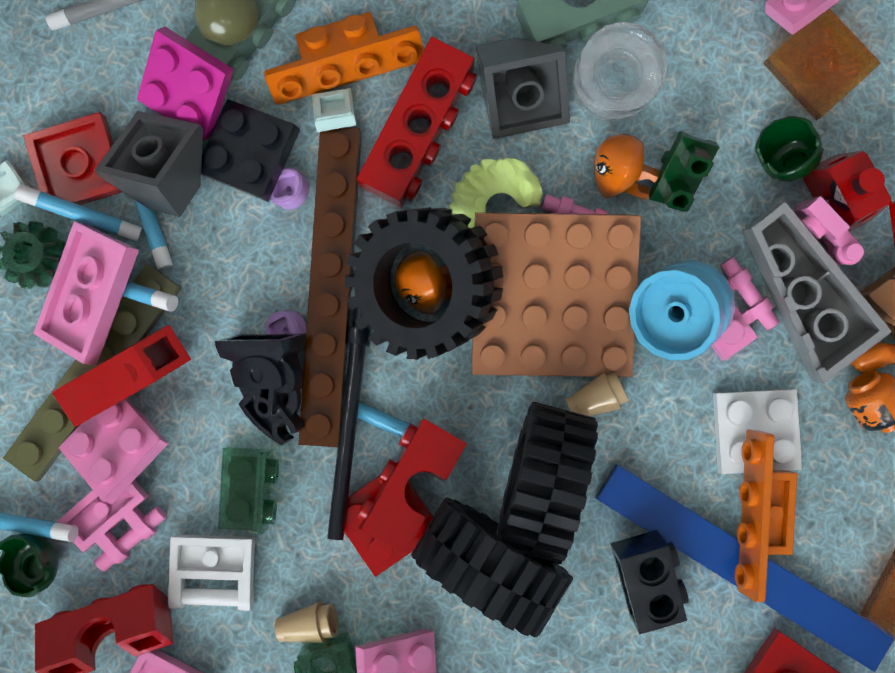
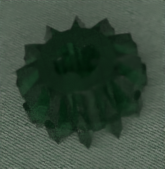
[0,220,66,289]

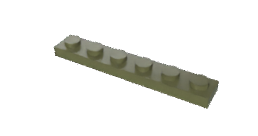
[3,264,182,482]

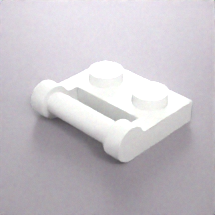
[168,535,255,611]

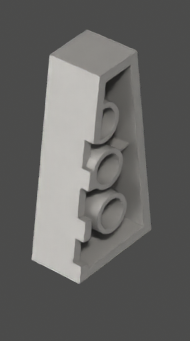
[741,202,892,384]

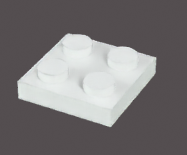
[713,389,802,474]

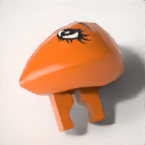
[594,134,659,200]
[395,250,452,315]

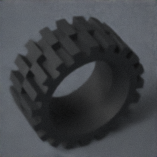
[345,207,503,360]
[496,402,598,565]
[411,497,573,637]

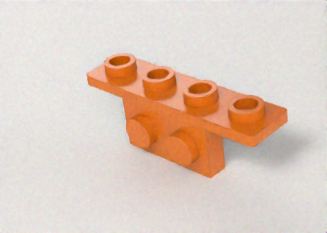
[264,11,424,105]
[735,429,798,602]

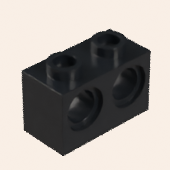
[610,530,689,635]

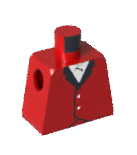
[802,150,892,232]

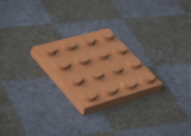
[472,212,641,377]

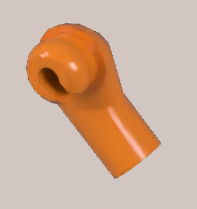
[850,342,895,373]

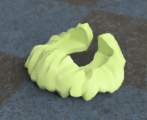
[450,158,543,228]

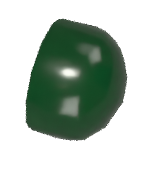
[755,116,824,182]
[0,534,58,598]

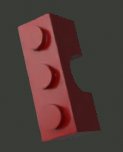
[356,419,467,555]
[35,584,174,673]

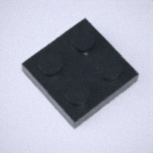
[201,99,300,202]

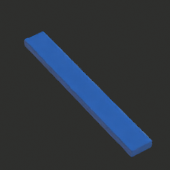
[595,464,895,672]

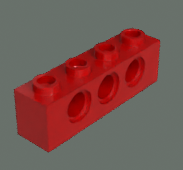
[356,36,478,208]

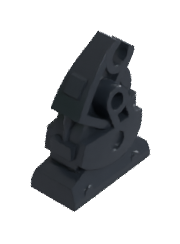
[215,333,306,446]

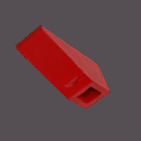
[51,325,191,427]

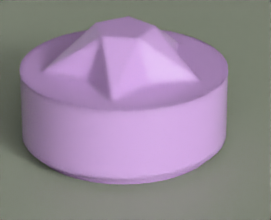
[270,167,310,210]
[266,310,306,334]

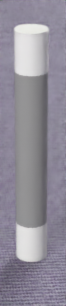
[45,0,142,31]

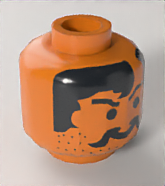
[845,370,895,433]

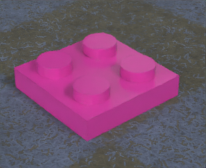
[137,26,234,141]

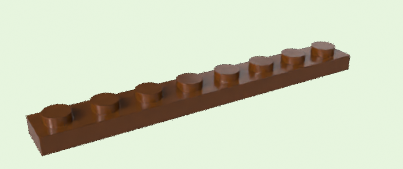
[298,127,362,447]

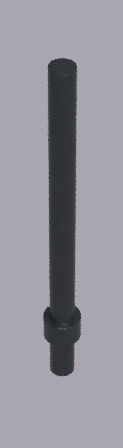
[327,307,372,540]

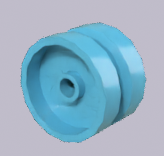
[629,260,735,361]

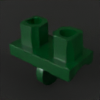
[648,131,720,212]

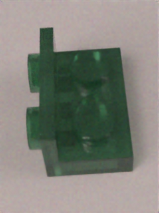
[218,447,279,535]

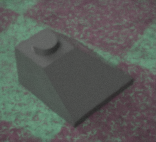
[476,37,570,139]
[94,111,203,217]

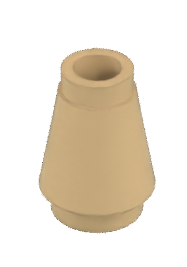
[565,372,629,416]
[275,601,338,643]

